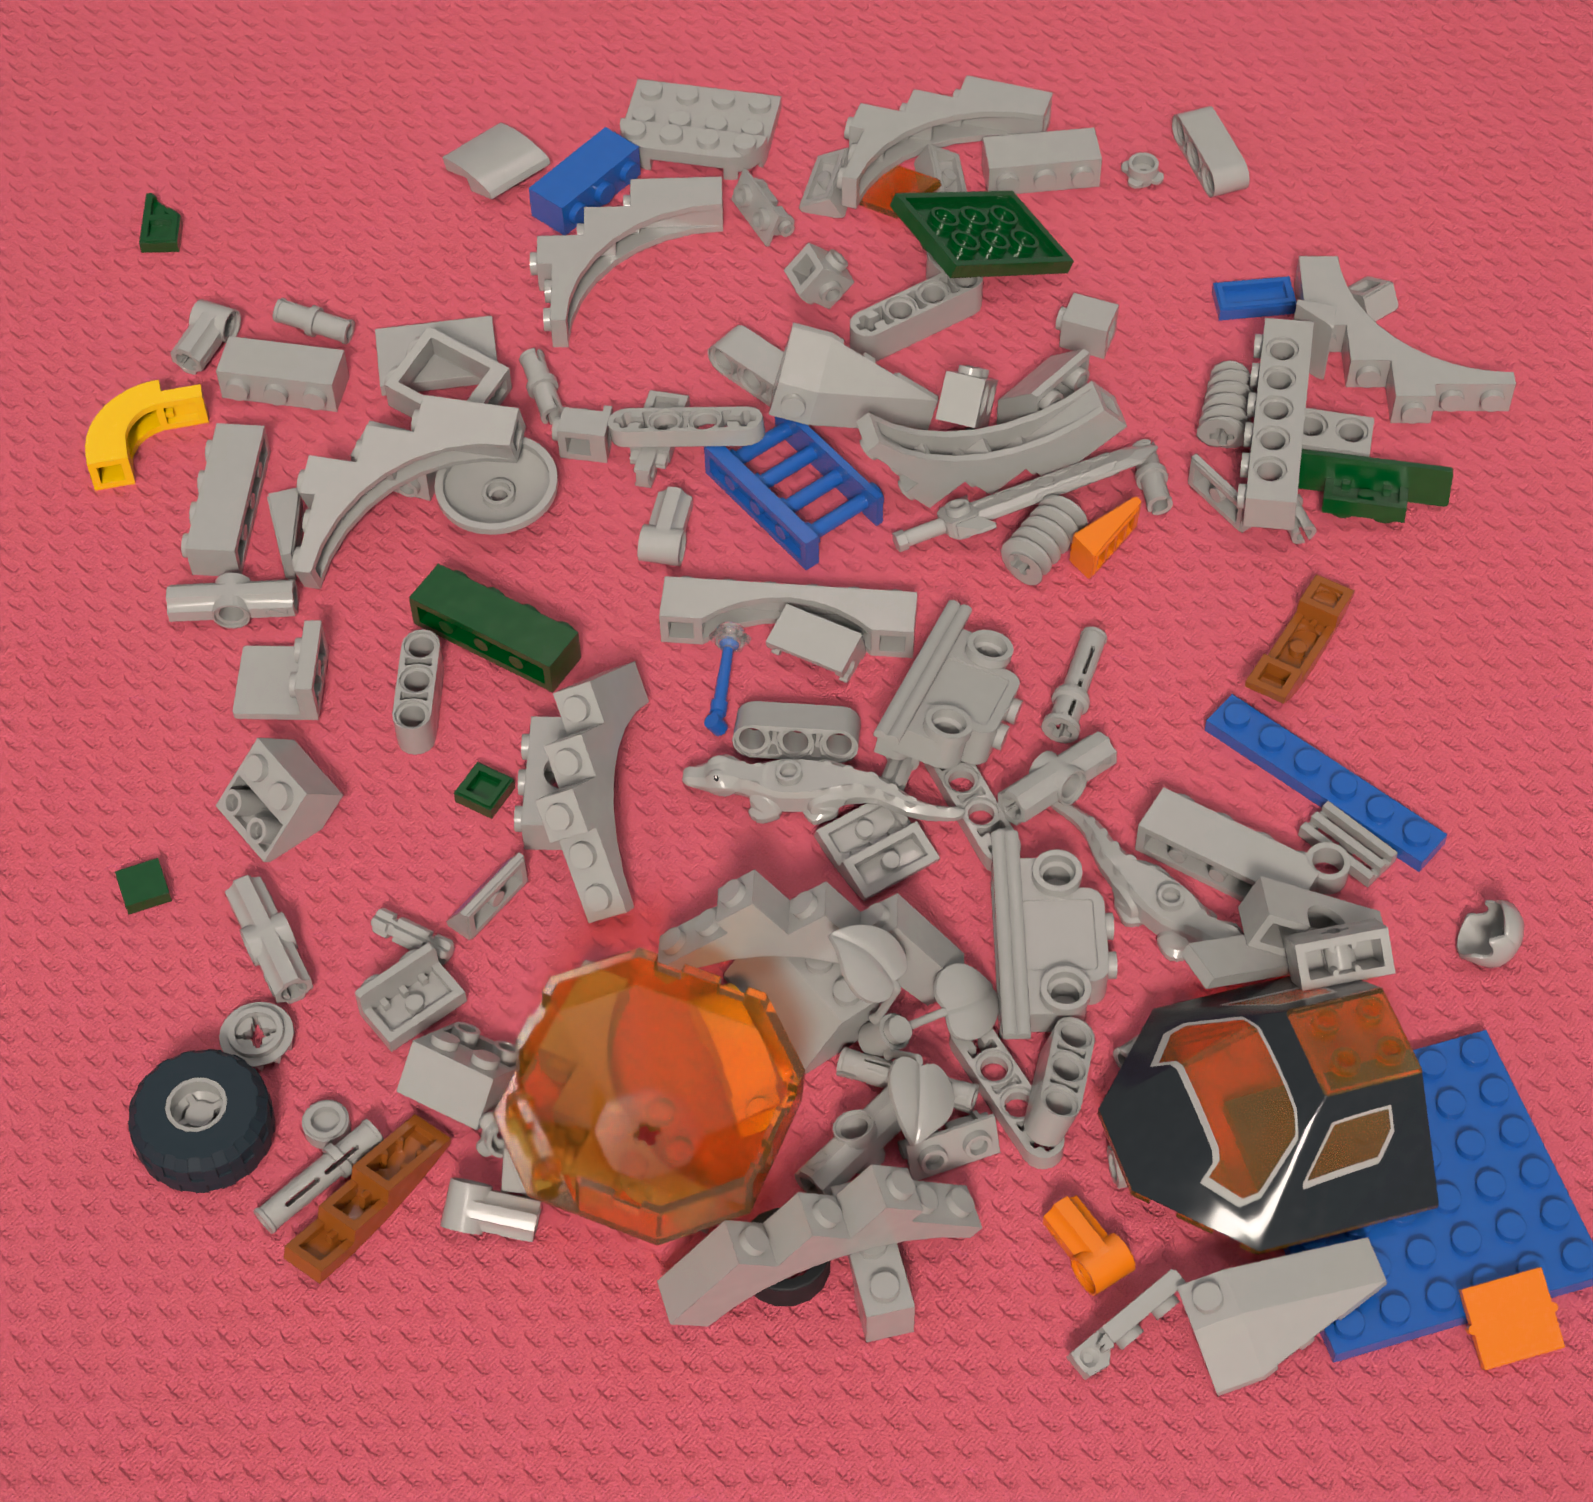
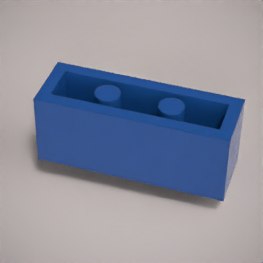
[529,127,641,235]

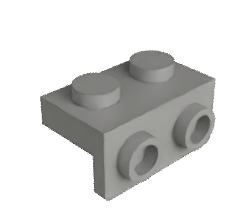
[355,942,467,1052]

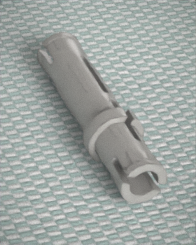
[836,1047,979,1114]
[253,1119,384,1234]

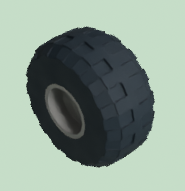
[128,1049,275,1193]

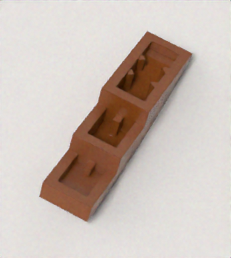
[284,1114,451,1284]

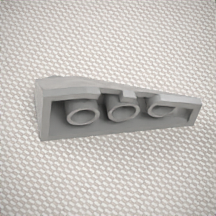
[1177,1237,1387,1396]

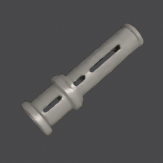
[1041,626,1108,743]

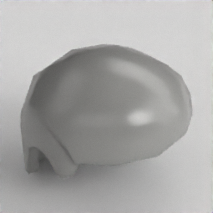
[1456,900,1525,968]

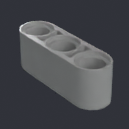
[1172,106,1250,198]
[707,325,784,407]
[392,629,445,755]
[732,701,861,763]
[1024,1017,1095,1147]

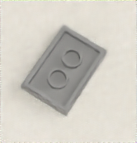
[375,316,498,396]

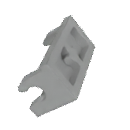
[766,604,866,683]

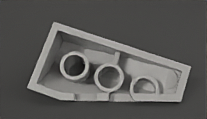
[769,322,938,430]

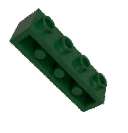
[409,564,581,693]

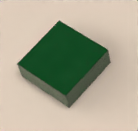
[454,762,515,819]
[115,858,172,915]

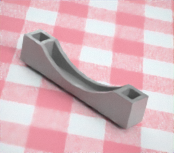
[659,576,917,658]

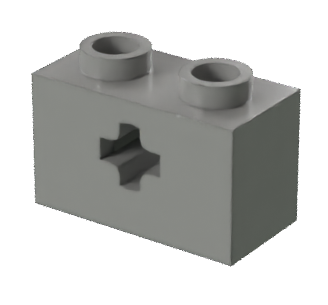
[1283,918,1395,991]

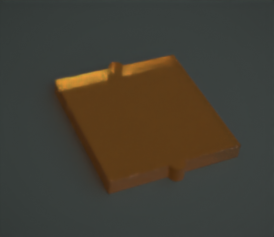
[859,165,942,219]

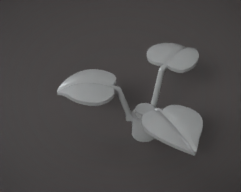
[828,925,999,1146]

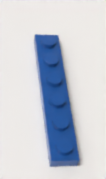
[1205,694,1448,872]

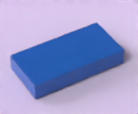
[1212,276,1297,321]

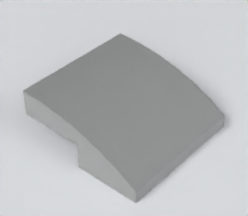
[442,122,551,199]
[814,803,940,901]

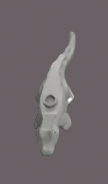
[682,754,965,825]
[1051,801,1244,962]

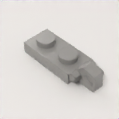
[630,390,690,488]
[1066,1269,1186,1380]

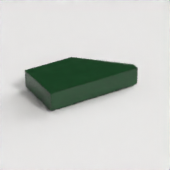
[139,193,183,253]

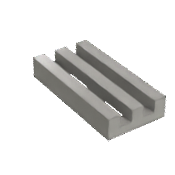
[1298,801,1398,888]

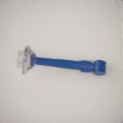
[704,621,751,737]

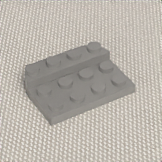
[620,79,782,180]

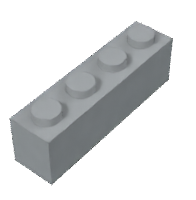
[181,423,271,576]

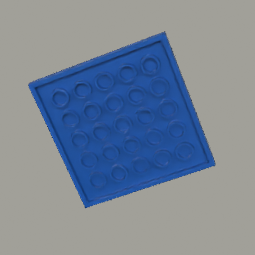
[1223,1030,1593,1363]

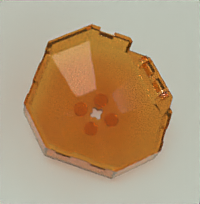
[493,948,805,1246]

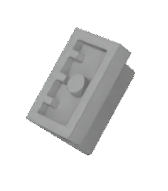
[233,620,329,720]

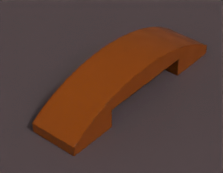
[1245,574,1355,704]

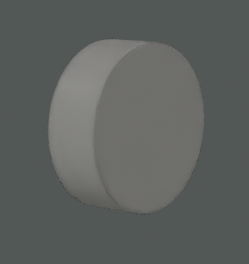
[302,1100,351,1149]

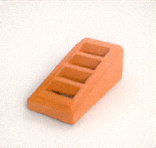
[1069,496,1142,579]

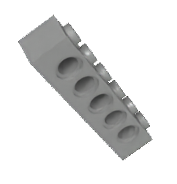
[1237,318,1314,530]

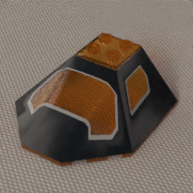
[1097,976,1439,1255]

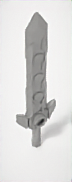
[892,445,1158,552]

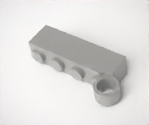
[1135,787,1351,902]

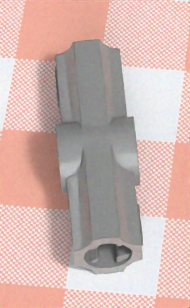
[166,572,299,629]
[998,731,1117,826]
[225,875,313,1004]
[794,1086,901,1195]

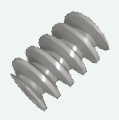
[1196,360,1258,448]
[1001,495,1088,586]

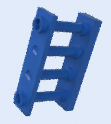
[704,417,884,570]

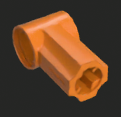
[1043,1195,1136,1296]

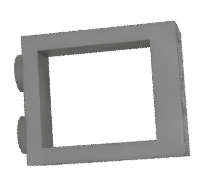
[384,326,512,418]

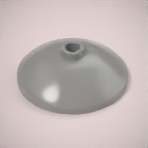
[435,437,558,535]

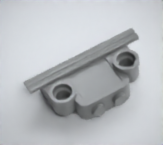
[873,600,1023,769]
[990,830,1117,1039]

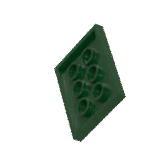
[890,191,1074,278]

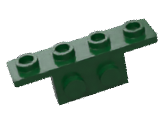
[1298,449,1454,523]

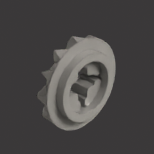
[219,1002,295,1071]

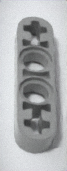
[608,406,765,447]
[924,761,1021,871]
[949,1028,1065,1169]

